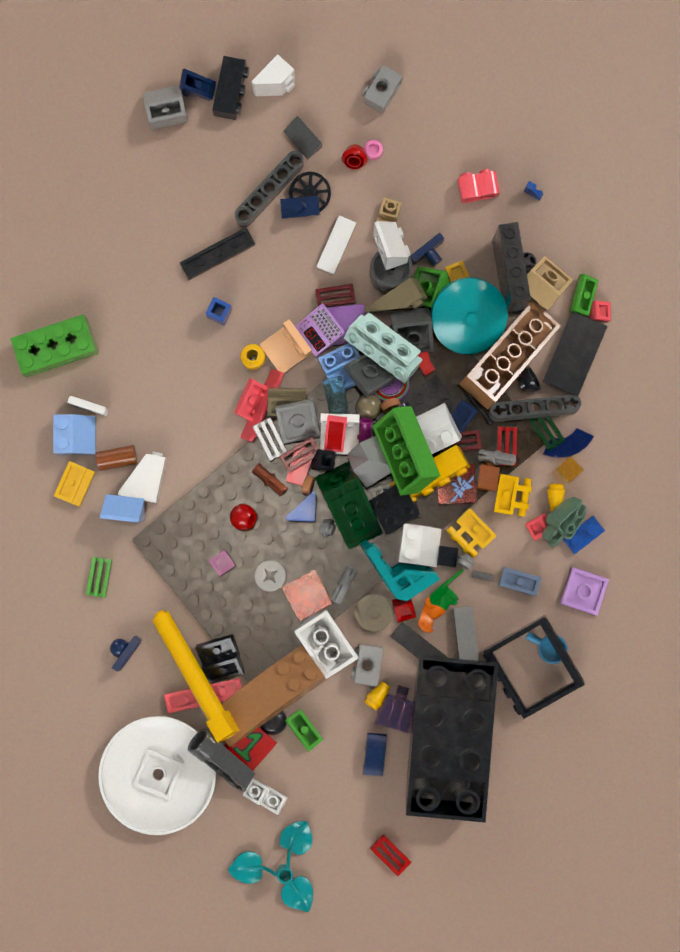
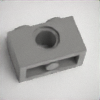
[363,65,403,114]
[351,644,383,687]

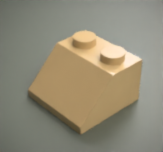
[527,256,573,310]

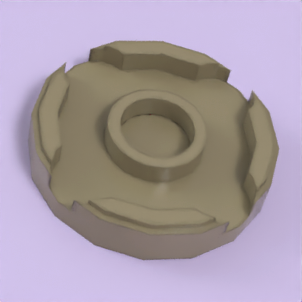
[355,593,393,632]

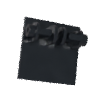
[369,484,420,534]

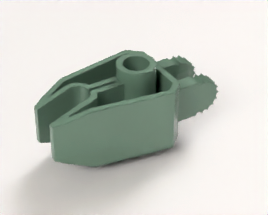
[542,497,587,547]

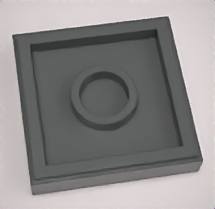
[343,354,397,397]

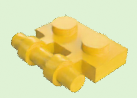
[493,474,532,517]
[446,508,497,558]

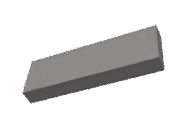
[453,606,479,661]

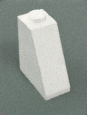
[118,451,167,504]

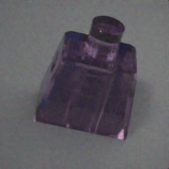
[374,685,414,734]

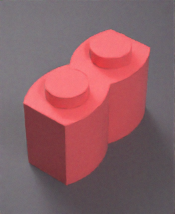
[457,169,500,203]

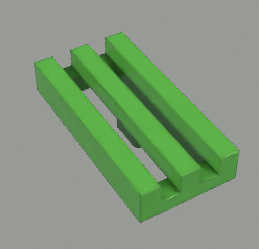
[86,557,112,598]

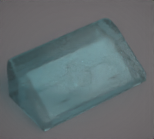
[322,376,350,414]

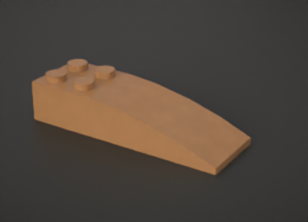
[459,301,561,410]
[222,645,326,747]

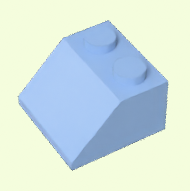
[53,414,96,455]

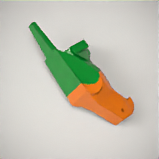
[418,569,464,633]

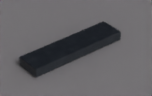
[179,227,255,280]

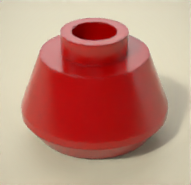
[342,144,367,169]

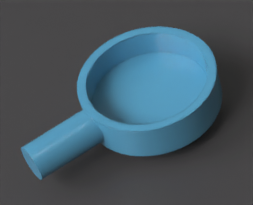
[526,632,568,664]

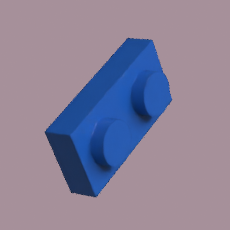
[562,516,605,554]

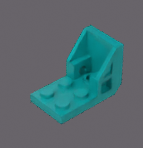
[360,540,440,601]

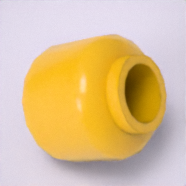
[240,344,266,370]

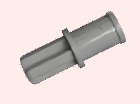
[478,449,516,466]
[331,566,357,604]

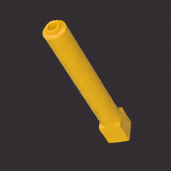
[152,610,240,743]

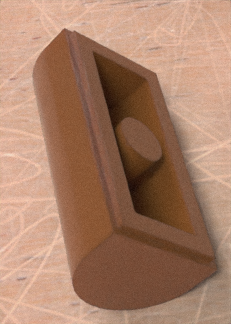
[95,445,138,471]

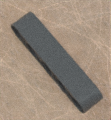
[235,151,304,227]

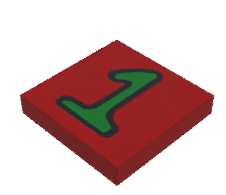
[224,727,277,771]

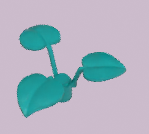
[228,821,313,912]

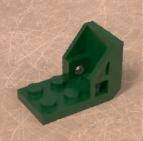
[314,461,383,549]

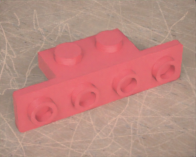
[234,369,284,442]

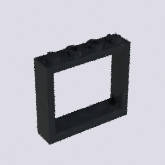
[483,615,585,719]

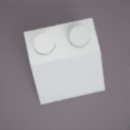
[251,54,296,96]
[373,221,410,270]
[416,403,462,454]
[398,523,441,567]

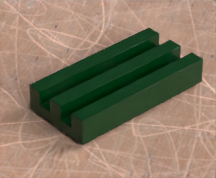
[528,416,565,451]

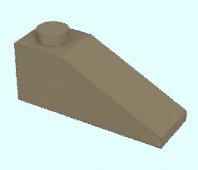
[364,277,427,313]

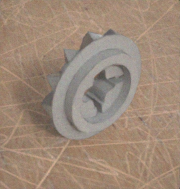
[255,560,286,591]

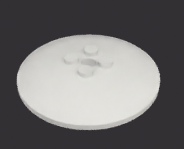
[98,716,216,835]

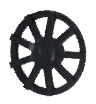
[289,171,331,212]

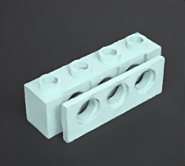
[344,312,423,384]

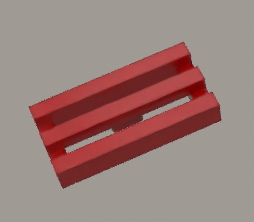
[497,426,517,466]
[370,834,412,876]

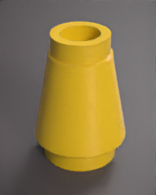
[547,484,566,511]
[364,681,390,711]

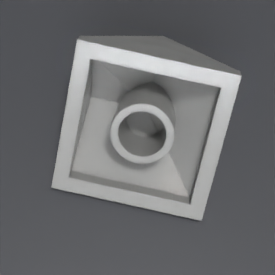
[347,436,391,488]

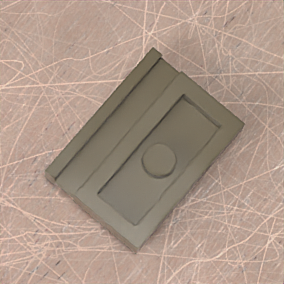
[267,387,307,416]

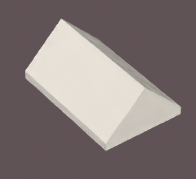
[294,609,359,679]

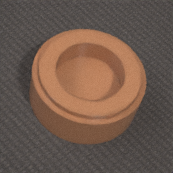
[381,398,401,413]
[302,476,315,496]

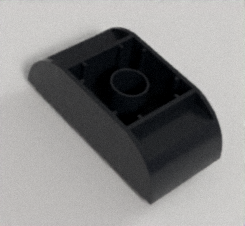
[406,656,499,823]

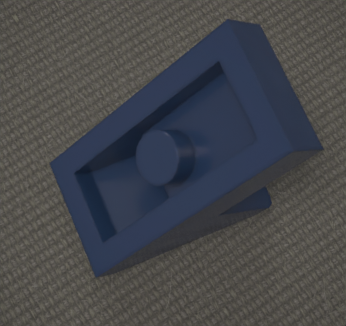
[179,68,216,101]

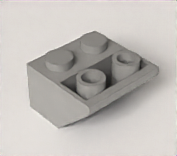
[143,85,188,130]

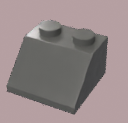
[391,307,434,353]

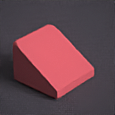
[587,301,611,321]
[525,513,548,541]

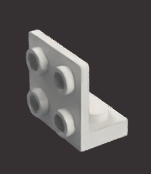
[320,413,360,455]

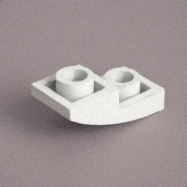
[243,778,288,815]

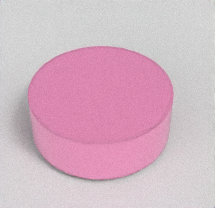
[364,140,383,160]

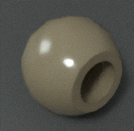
[355,394,382,420]

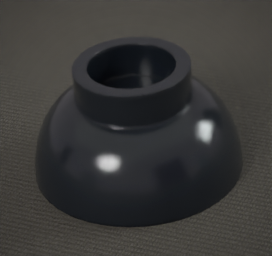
[517,365,541,391]
[261,711,287,735]

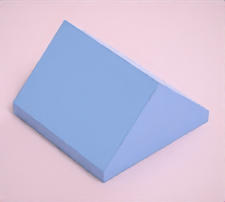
[100,494,145,523]

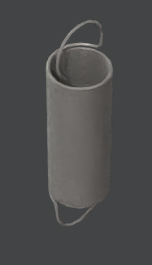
[466,570,498,582]

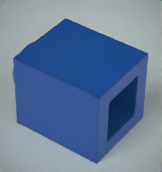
[206,297,232,326]

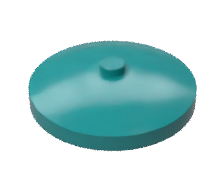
[431,277,508,354]

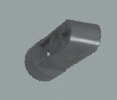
[188,729,255,792]

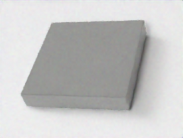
[275,398,320,444]

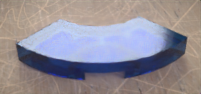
[543,428,594,458]

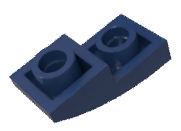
[363,733,387,776]

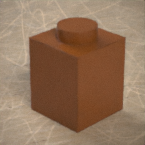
[476,462,500,492]

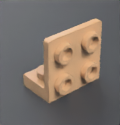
[260,319,312,373]

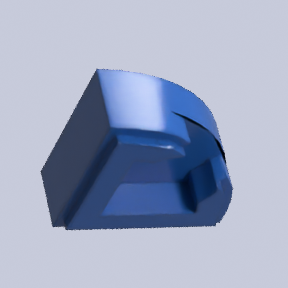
[524,181,543,201]

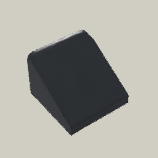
[310,449,335,471]
[437,546,458,567]

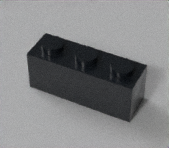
[212,56,249,120]

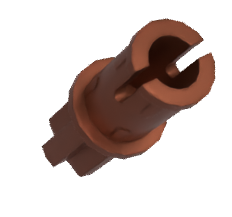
[252,463,287,496]

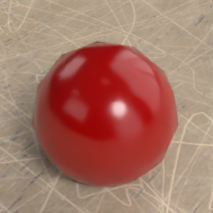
[230,504,257,531]

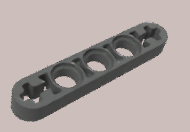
[489,395,581,422]

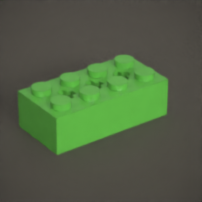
[10,314,99,378]
[372,406,440,496]

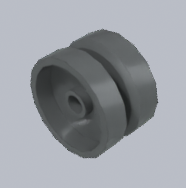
[370,251,413,294]

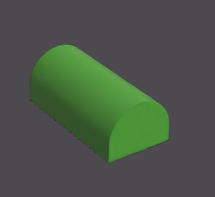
[569,274,599,316]
[284,709,324,752]

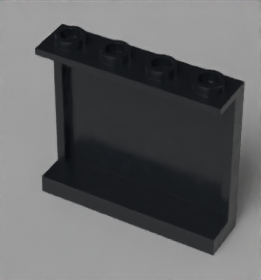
[492,222,531,314]

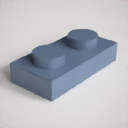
[498,567,541,596]

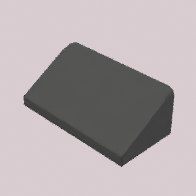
[284,116,322,159]

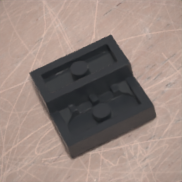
[195,634,244,684]

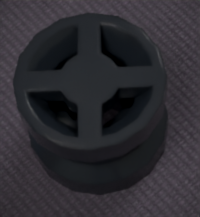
[523,252,536,274]

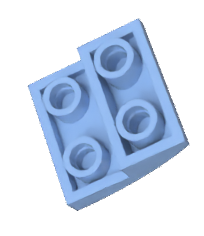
[318,343,360,395]

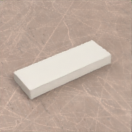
[317,215,356,275]

